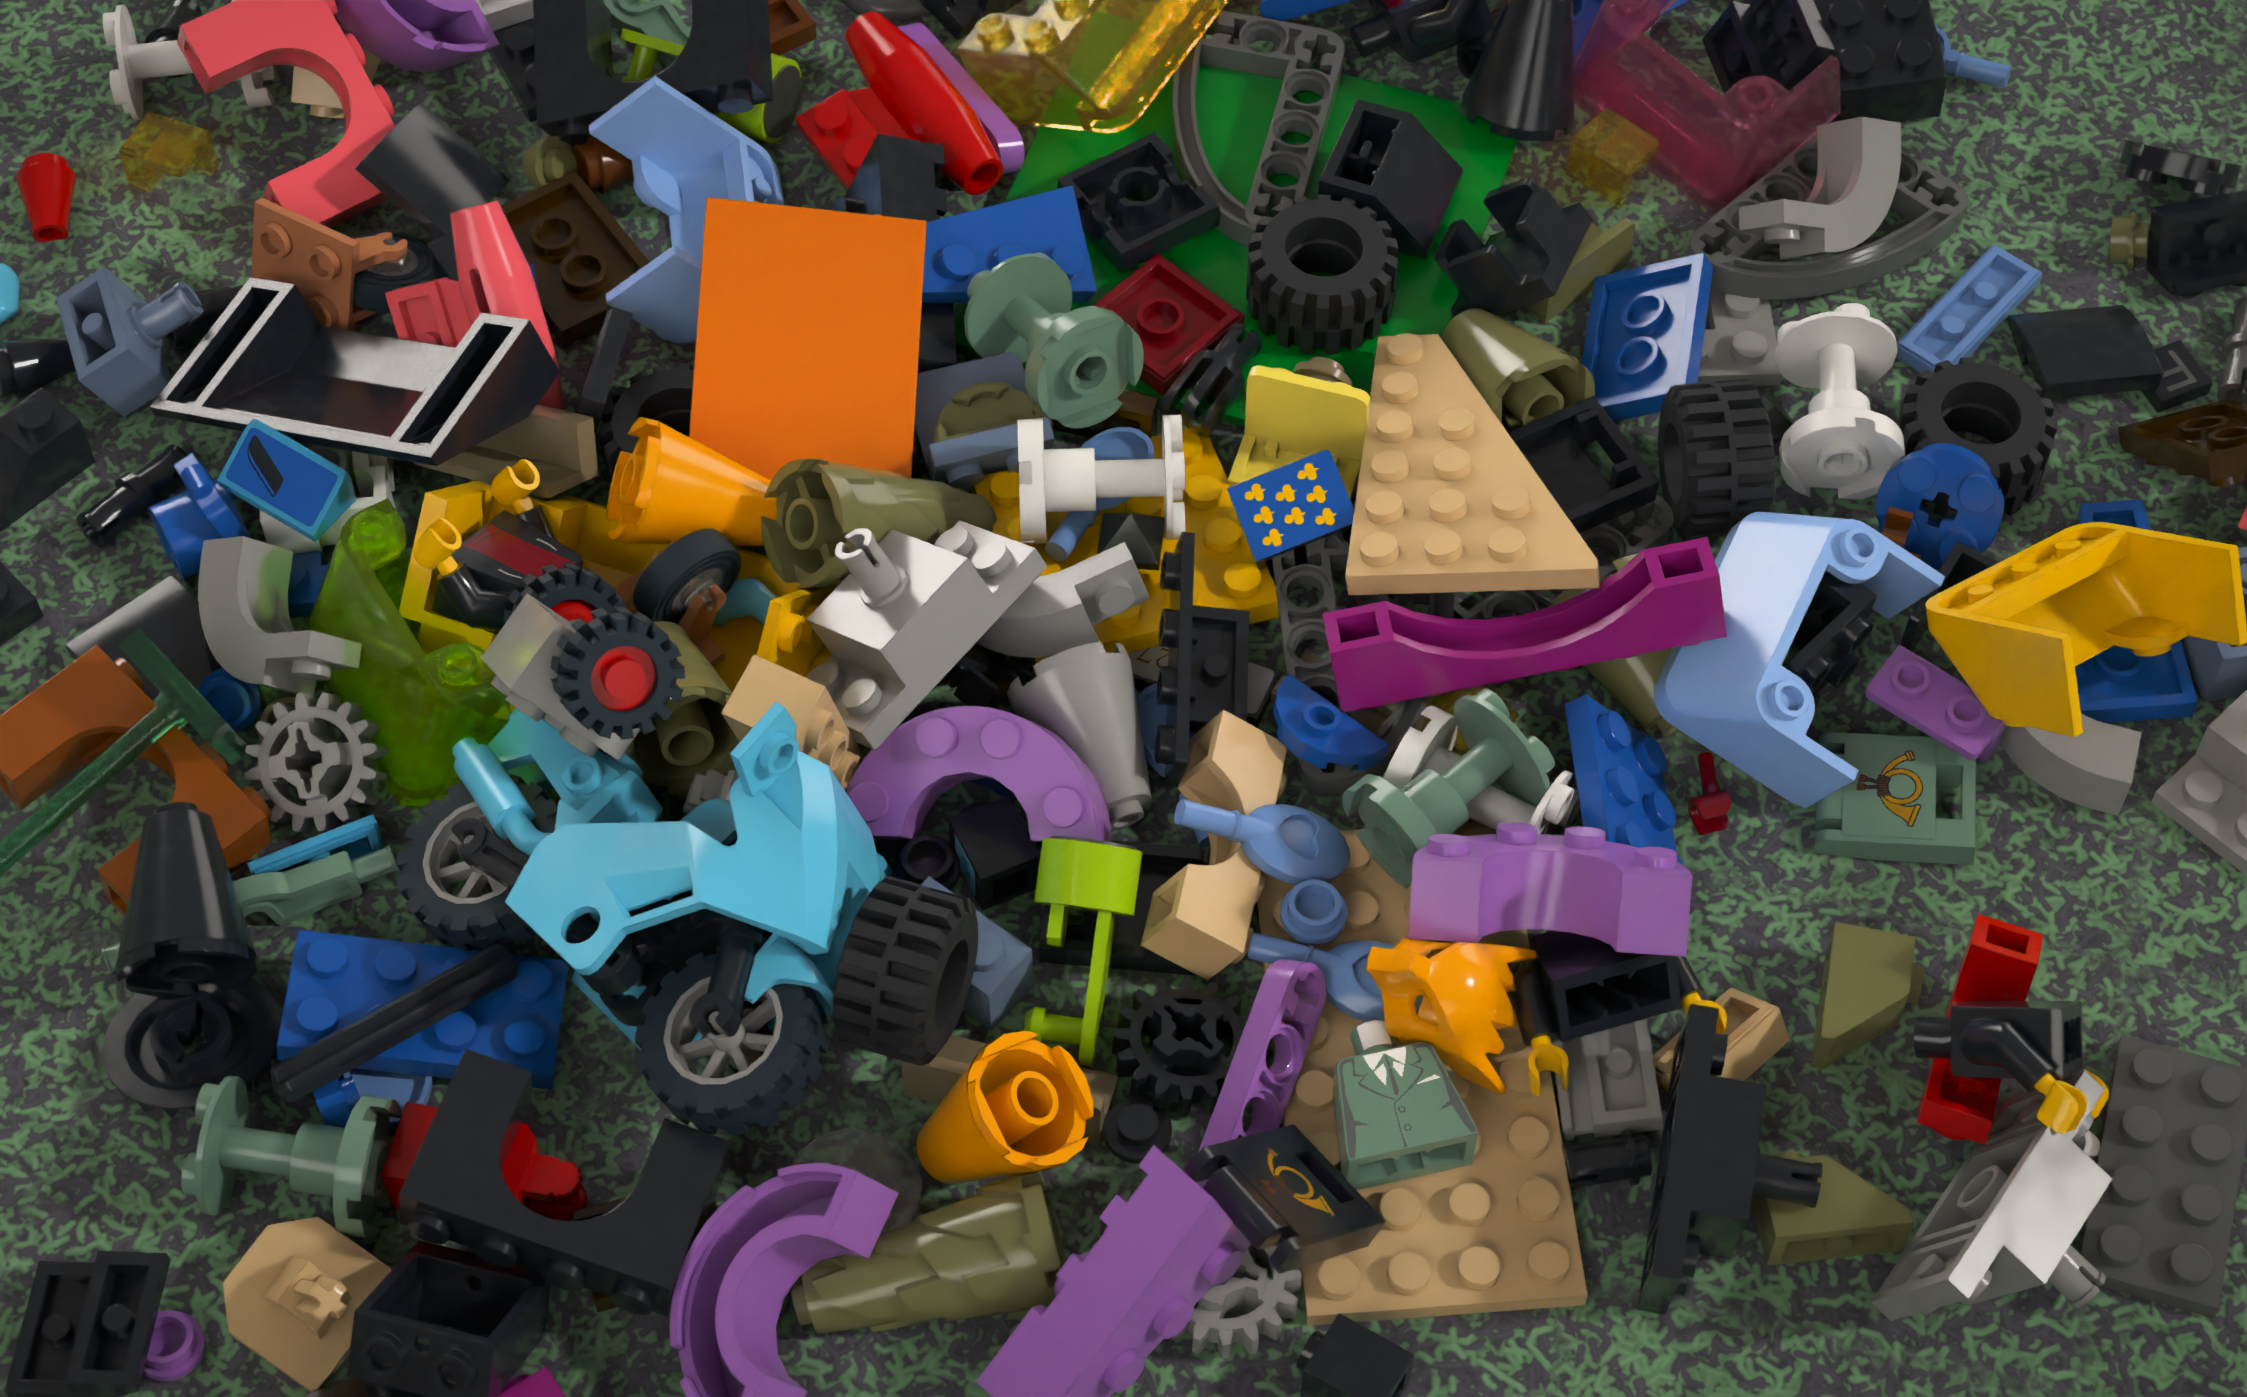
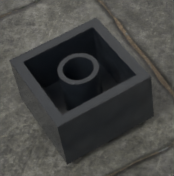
[1813,0,1947,124]

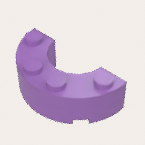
[335,0,500,73]
[846,706,1111,843]
[1408,822,1692,957]
[669,1163,899,1397]

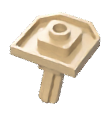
[223,1217,392,1392]

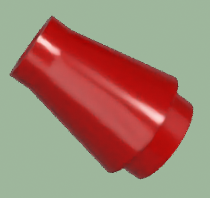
[16,153,76,242]

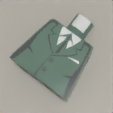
[1333,1020,1478,1190]

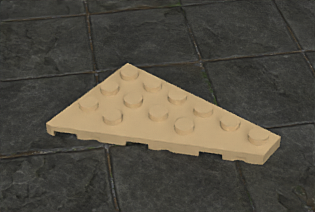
[1345,333,1600,595]

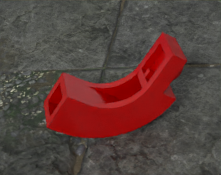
[1917,914,2044,1145]

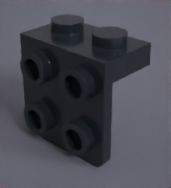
[1785,571,1877,708]

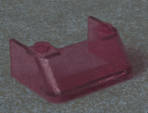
[1574,0,1841,211]

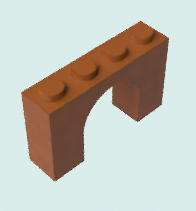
[0,644,272,917]

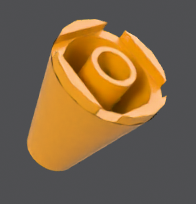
[606,417,777,546]
[917,1031,1094,1184]

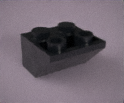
[1318,99,1463,260]

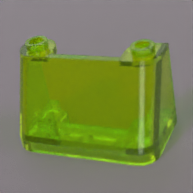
[305,498,511,808]

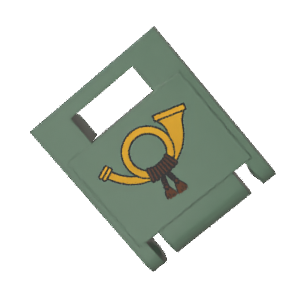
[1814,732,1976,865]

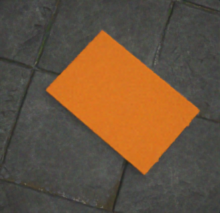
[689,197,927,481]

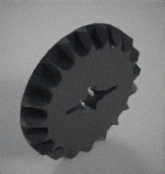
[103,978,281,1118]

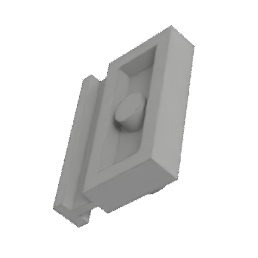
[1551,1018,1663,1141]

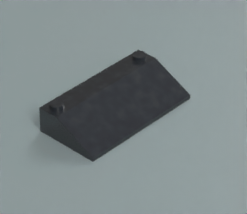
[150,277,560,466]

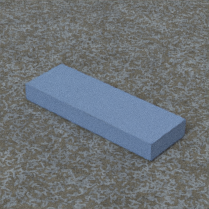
[1896,244,2043,373]

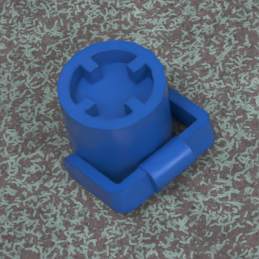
[148,452,252,581]

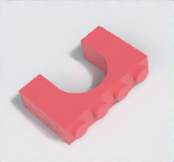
[177,0,395,228]

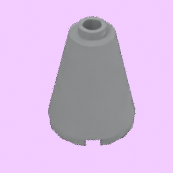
[1007,642,1152,830]

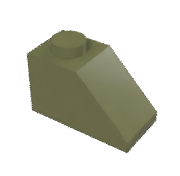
[1811,922,1924,1069]
[1751,1152,1914,1266]

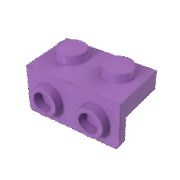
[1865,644,2006,763]

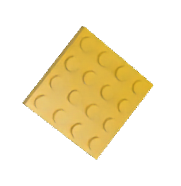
[971,425,1279,663]

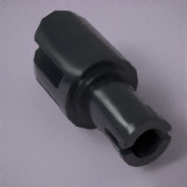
[1158,323,1262,438]

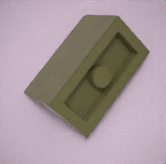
[1525,217,1635,323]

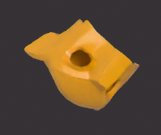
[1366,936,1536,1094]

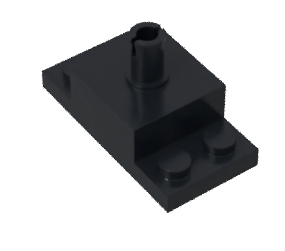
[1637,1004,1823,1315]

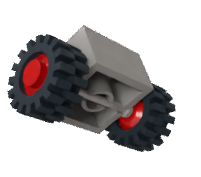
[481,563,685,761]

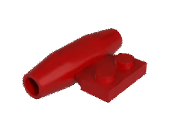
[795,12,1003,195]

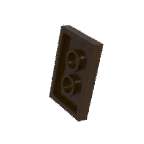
[501,171,650,347]
[2118,399,2247,486]

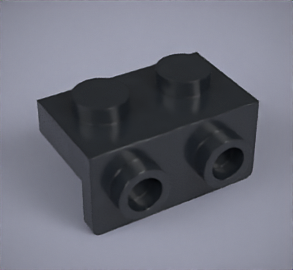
[2147,190,2247,297]

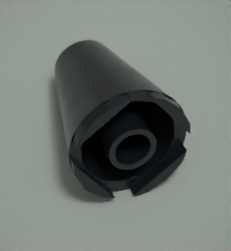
[1460,0,1574,142]
[116,802,257,997]

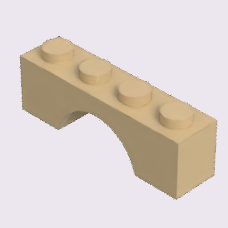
[1141,710,1287,981]

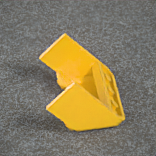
[1925,522,2247,737]

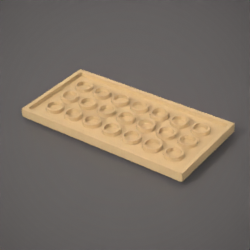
[1255,822,1588,1326]

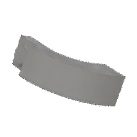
[1739,117,1901,260]
[198,536,362,695]
[976,542,1150,658]
[2000,713,2142,816]

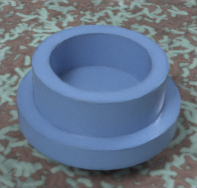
[1280,879,1347,945]

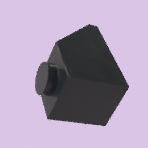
[0,388,95,532]

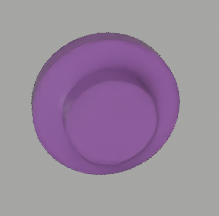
[143,1310,206,1381]

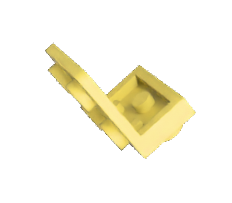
[1228,365,1370,503]

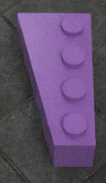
[976,1145,1251,1397]

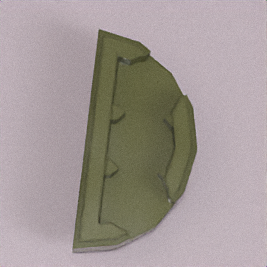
[933,381,1054,443]

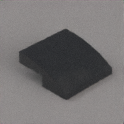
[1702,0,1835,121]
[355,102,509,239]
[2007,305,2164,399]
[65,575,222,714]
[4,1251,171,1397]

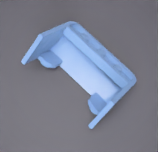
[589,76,784,345]
[1654,512,1945,808]

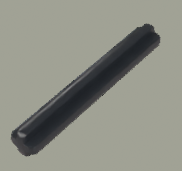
[271,944,518,1102]

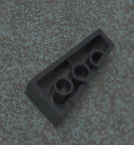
[833,134,957,373]

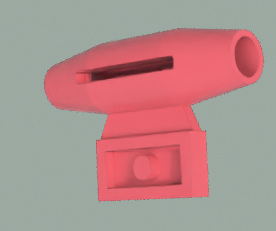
[385,200,564,410]

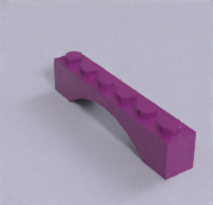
[1322,537,1727,713]

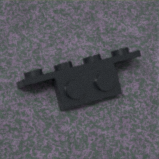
[1155,532,1249,787]

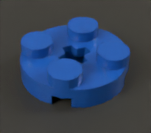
[1875,443,2004,569]

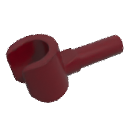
[1688,752,1731,835]

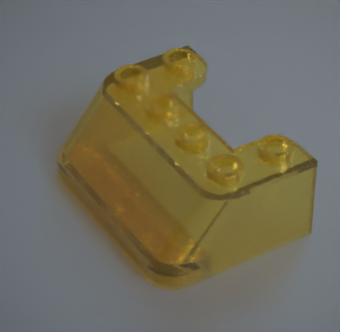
[958,0,1227,133]

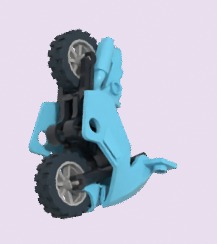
[396,702,893,1135]

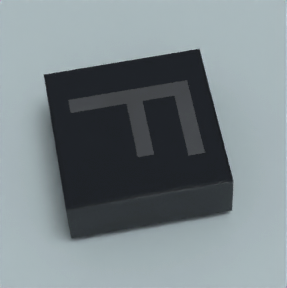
[2140,340,2213,413]

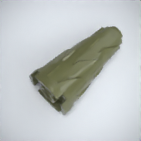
[761,459,996,588]
[791,1169,1066,1334]

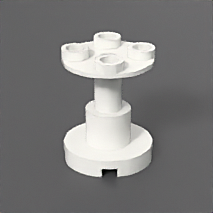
[103,0,275,120]
[1775,303,1905,499]
[1018,415,1185,544]
[1383,705,1580,835]

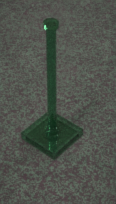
[0,627,247,877]

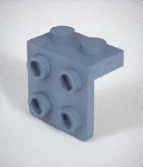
[914,352,1055,488]

